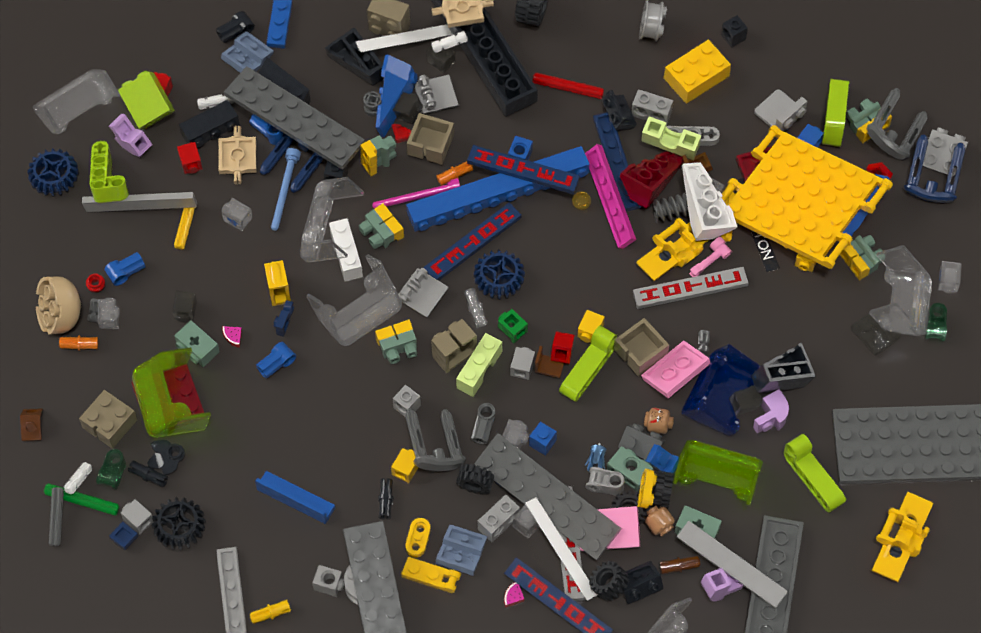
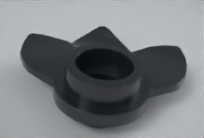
[147,439,185,475]

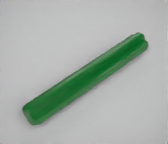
[44,483,119,515]

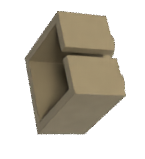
[367,0,410,36]
[407,113,454,165]
[614,318,669,377]
[431,319,477,373]
[79,390,137,449]

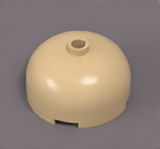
[36,276,81,335]

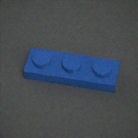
[267,0,292,49]

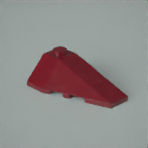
[620,151,684,208]

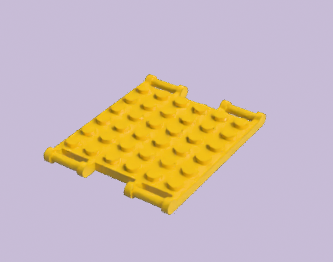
[722,125,893,269]

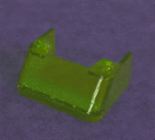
[132,347,211,437]
[673,440,763,505]

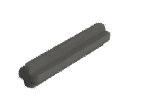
[49,487,64,546]

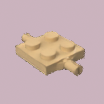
[431,0,494,28]
[219,126,257,184]

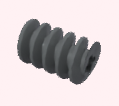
[652,193,688,223]

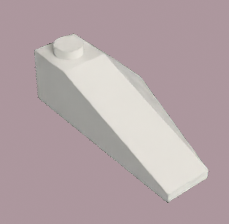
[682,162,737,241]

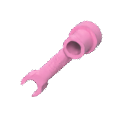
[689,236,732,277]

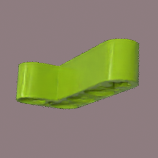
[822,79,849,147]
[90,141,129,203]
[559,325,617,402]
[784,434,846,513]

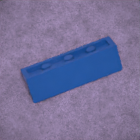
[255,471,335,524]

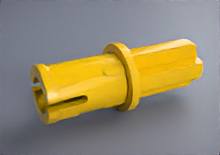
[250,600,291,624]

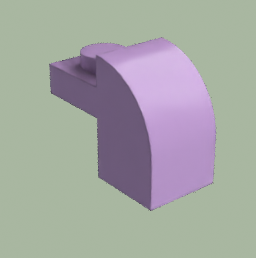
[109,114,152,157]
[753,390,789,434]
[701,568,743,601]

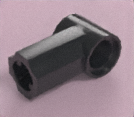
[216,11,255,43]

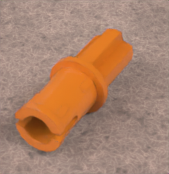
[436,161,473,186]
[59,335,98,351]

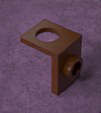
[535,346,564,378]
[20,408,43,441]

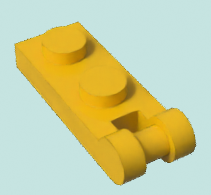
[401,557,461,593]

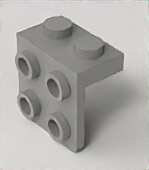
[754,90,807,132]
[923,127,968,176]

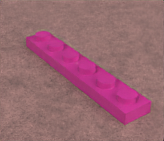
[585,144,636,249]

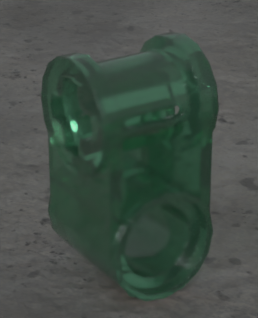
[925,303,947,342]
[96,449,126,490]

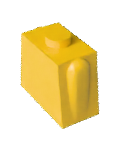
[264,260,291,306]

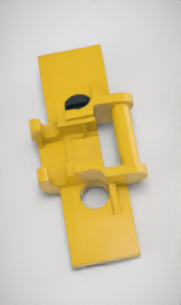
[636,218,709,281]
[872,492,933,582]

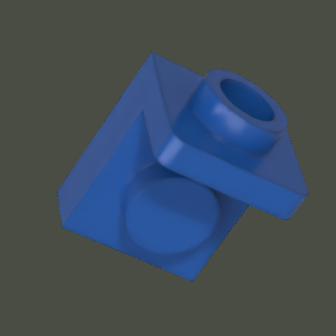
[645,444,681,473]

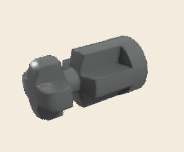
[88,298,102,322]
[698,330,710,354]

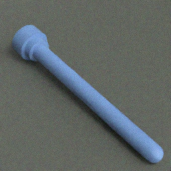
[271,148,301,231]

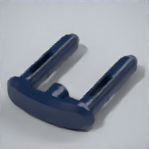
[260,134,324,193]
[904,135,965,203]

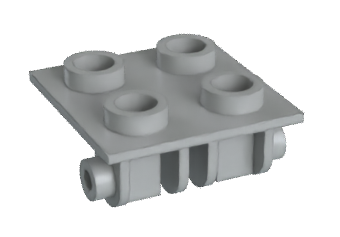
[414,75,459,114]
[396,268,449,318]

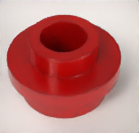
[86,274,105,292]

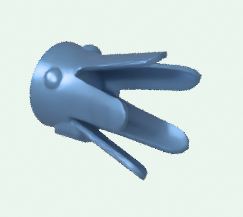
[585,443,606,471]

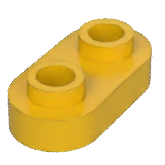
[638,468,657,509]
[406,518,431,558]

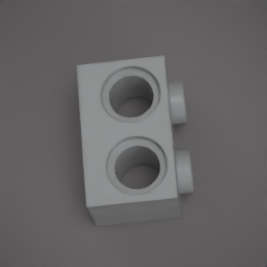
[632,89,673,126]
[478,495,520,542]

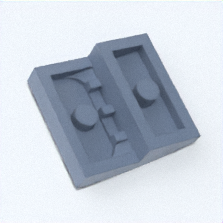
[221,31,274,73]
[435,524,487,576]

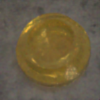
[572,191,591,210]

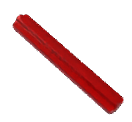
[533,73,604,99]

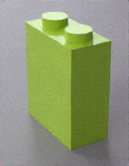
[118,71,175,130]

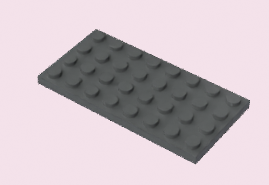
[832,404,981,484]

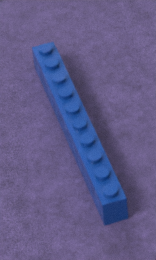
[406,146,590,232]

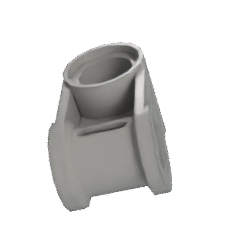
[585,467,624,496]

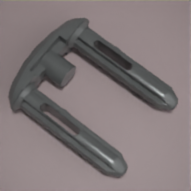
[867,88,927,160]
[405,409,466,471]

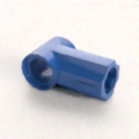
[250,114,284,145]
[104,252,145,286]
[256,342,296,379]

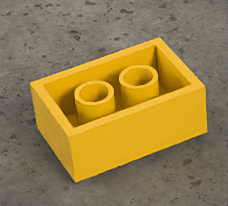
[664,40,731,104]

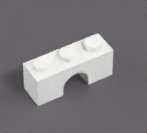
[329,218,363,282]

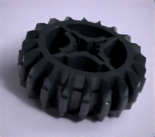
[151,497,206,550]

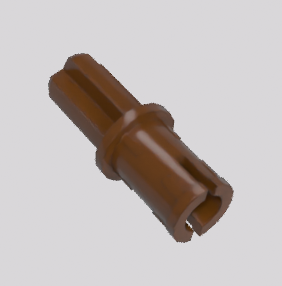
[659,556,700,575]

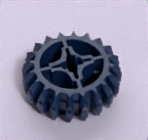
[27,148,79,197]
[474,249,525,300]

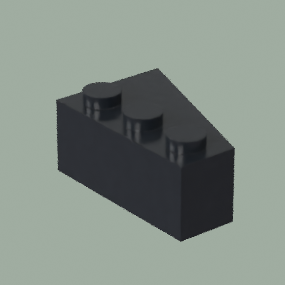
[325,27,384,86]
[258,57,311,105]
[751,343,816,393]

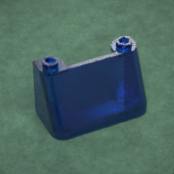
[681,344,761,435]

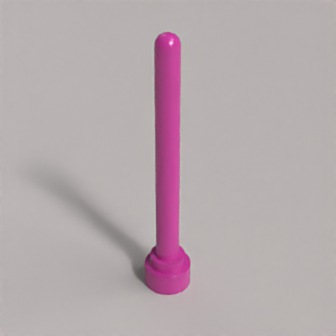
[372,178,460,209]

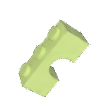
[641,117,701,160]
[456,333,502,397]

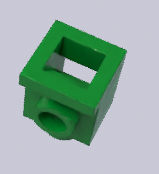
[498,309,528,344]

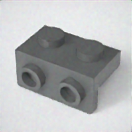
[618,423,666,460]

